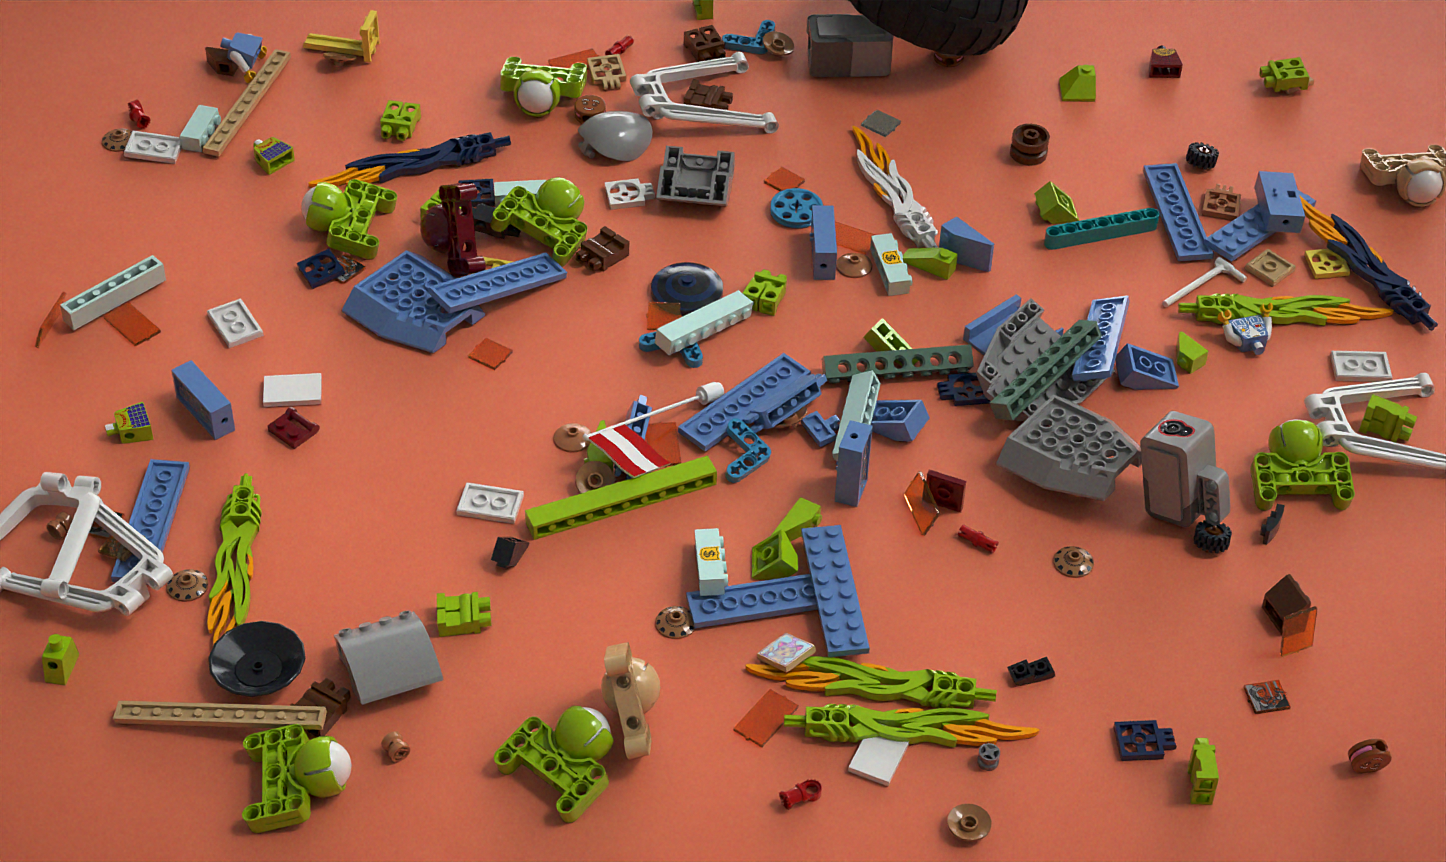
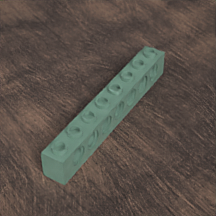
[990,320,1102,421]
[821,344,974,384]

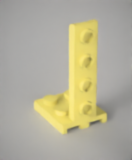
[303,10,380,62]

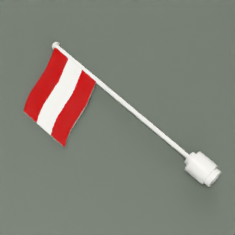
[582,382,724,478]

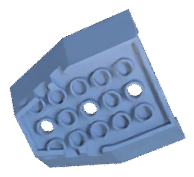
[342,250,485,353]

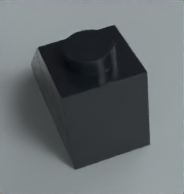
[491,537,529,569]

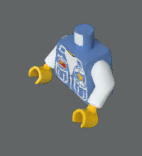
[220,33,267,83]
[1218,303,1273,355]

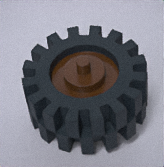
[1186,142,1219,169]
[1193,520,1232,553]

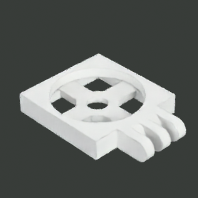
[604,178,655,210]

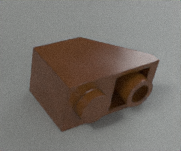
[205,47,239,76]

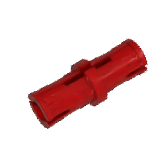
[605,35,634,55]
[958,524,999,553]

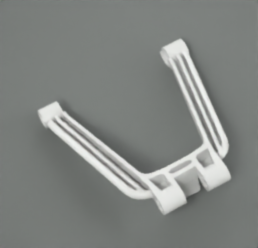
[630,52,779,134]
[1304,373,1446,471]
[0,472,101,599]
[0,495,174,616]

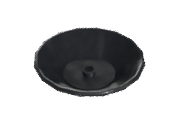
[208,621,306,697]

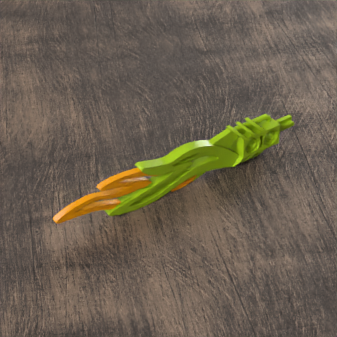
[1178,293,1394,326]
[207,473,262,645]
[745,656,997,708]
[784,704,1039,747]

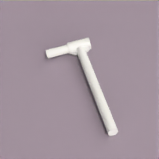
[1162,257,1247,307]

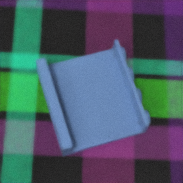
[963,294,1064,355]

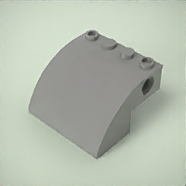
[656,146,735,206]
[334,610,443,705]

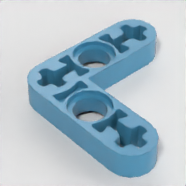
[722,20,775,54]
[639,331,703,368]
[725,418,771,483]

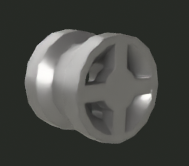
[977,743,1000,771]

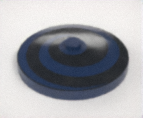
[651,262,723,316]

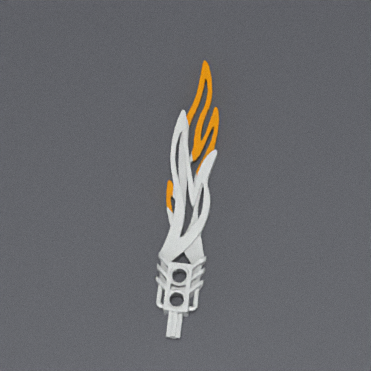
[852,126,938,248]

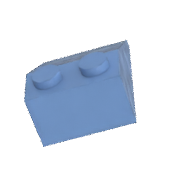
[939,217,994,272]
[1115,343,1179,390]
[871,400,930,442]

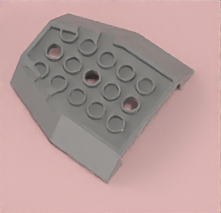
[976,298,1115,422]
[996,395,1142,501]

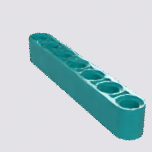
[1044,208,1160,250]

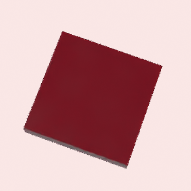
[924,469,967,513]

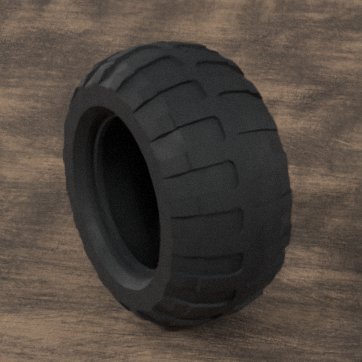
[848,0,1028,56]

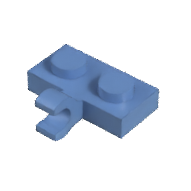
[801,411,840,447]

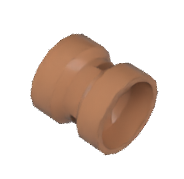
[46,512,73,540]
[381,731,411,762]

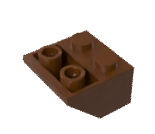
[1262,574,1311,636]

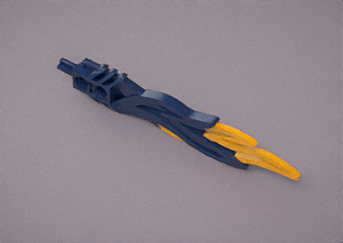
[308,132,511,188]
[1299,195,1438,331]

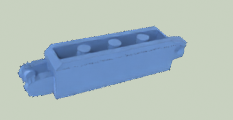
[744,374,827,433]
[614,395,652,480]

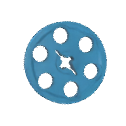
[770,188,823,228]

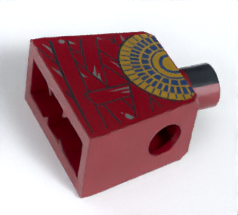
[1149,45,1183,78]

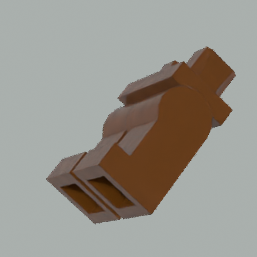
[683,25,726,62]
[684,79,733,110]
[576,226,630,272]
[290,678,351,737]

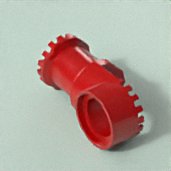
[128,99,151,129]
[779,779,822,810]

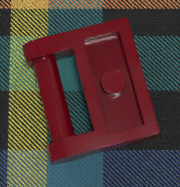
[268,407,320,449]

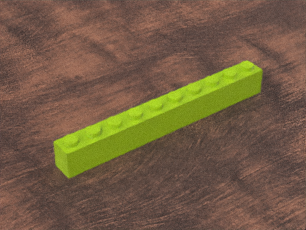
[525,456,717,540]

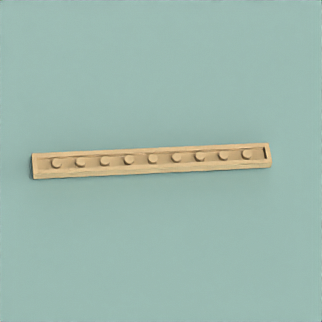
[203,49,291,157]
[113,701,327,730]

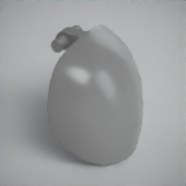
[578,111,653,161]

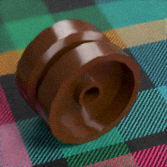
[1010,123,1050,166]

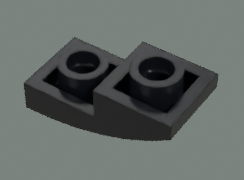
[1260,504,1285,545]
[1007,656,1056,685]

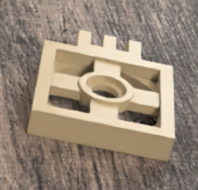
[587,54,626,90]

